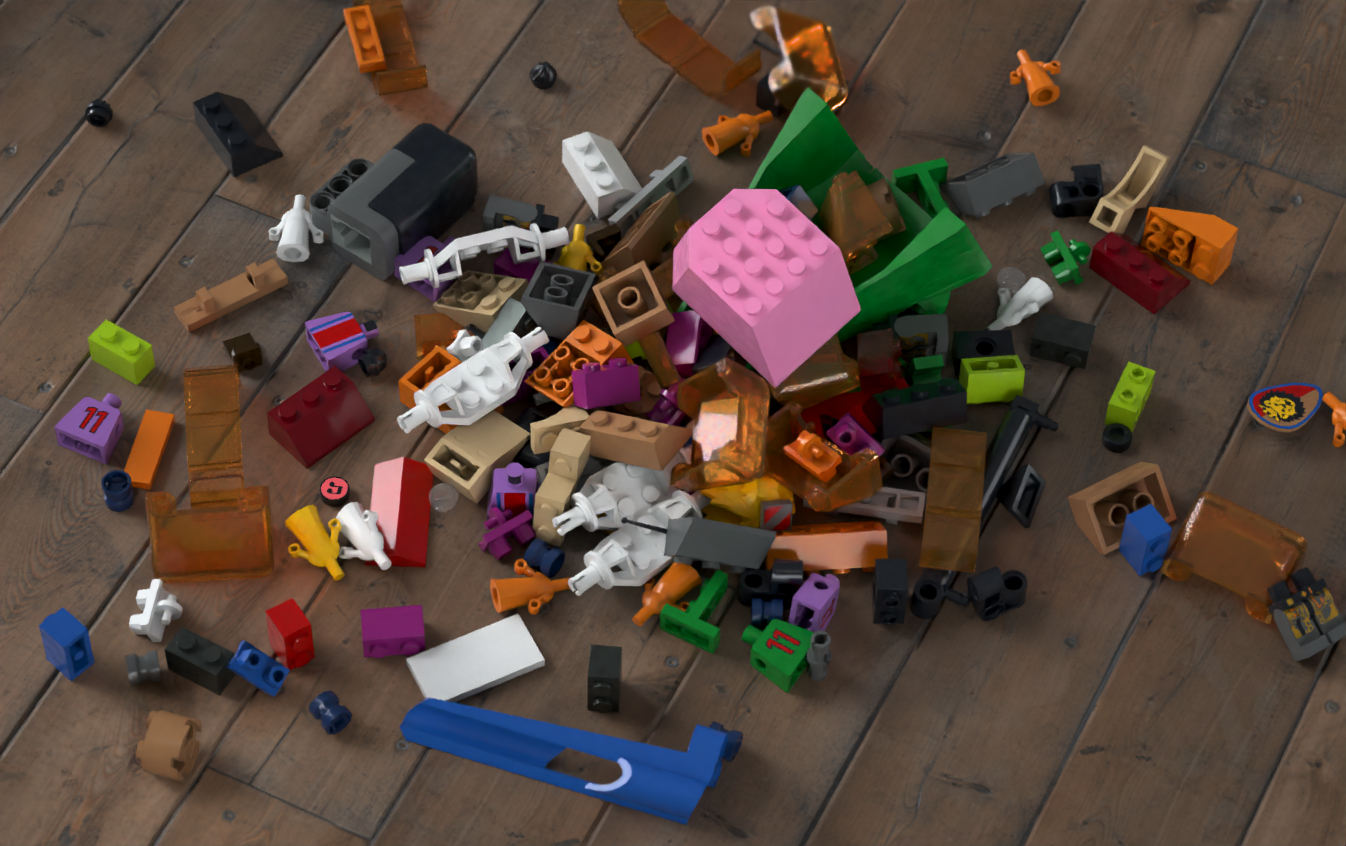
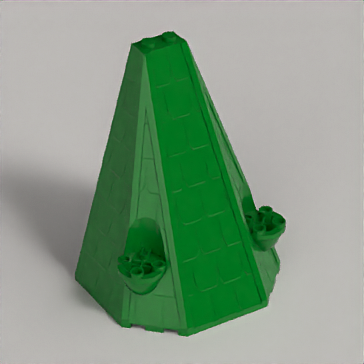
[648,88,993,409]

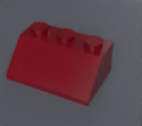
[1089,231,1191,315]
[267,366,375,469]

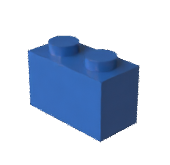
[1119,504,1172,576]
[39,607,95,681]

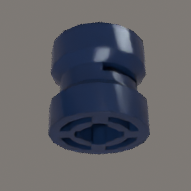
[101,470,134,512]
[524,537,566,578]
[751,598,783,629]
[309,690,352,735]
[709,721,743,762]

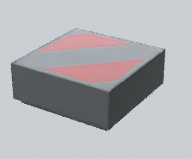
[759,499,793,532]

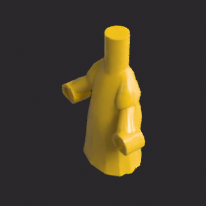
[553,224,604,275]
[285,505,345,581]

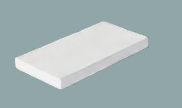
[406,614,545,703]

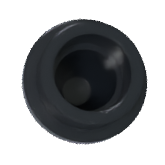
[530,61,557,90]
[85,99,113,127]
[357,348,387,377]

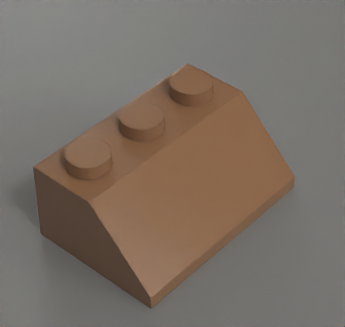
[601,191,682,275]
[580,409,693,471]
[1067,462,1177,555]

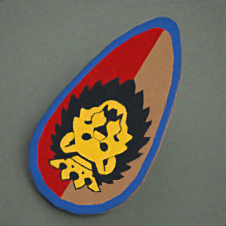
[1247,383,1323,432]

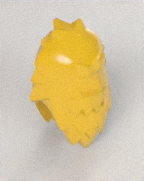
[700,470,796,529]

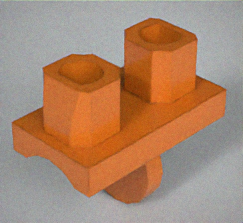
[783,430,842,483]

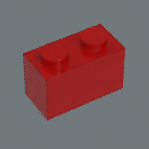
[265,598,315,670]

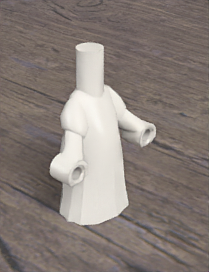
[269,194,324,262]
[985,277,1054,330]
[334,502,392,570]

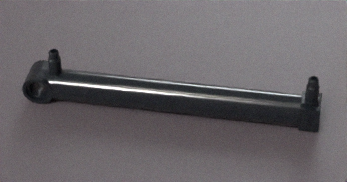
[909,395,1059,619]

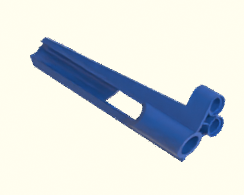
[400,697,728,825]

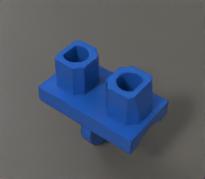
[227,640,290,697]

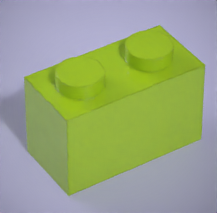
[88,319,155,385]
[959,355,1025,405]

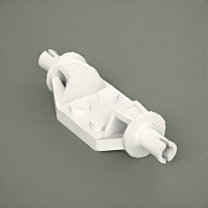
[399,223,570,288]
[397,327,549,433]
[552,438,711,536]
[568,483,712,596]

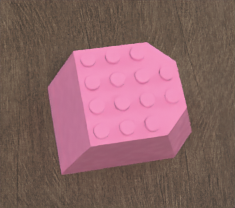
[672,189,861,388]

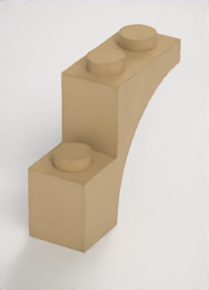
[1089,145,1170,234]
[530,404,607,454]
[533,428,591,547]

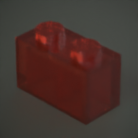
[857,328,903,396]

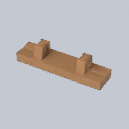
[174,259,288,333]

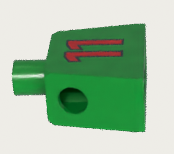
[741,619,814,693]

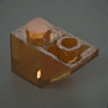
[414,313,474,360]

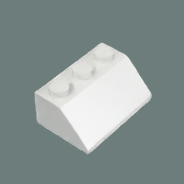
[562,131,642,219]

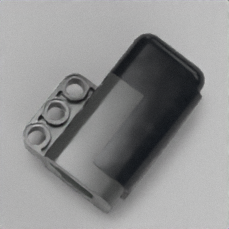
[309,122,478,280]

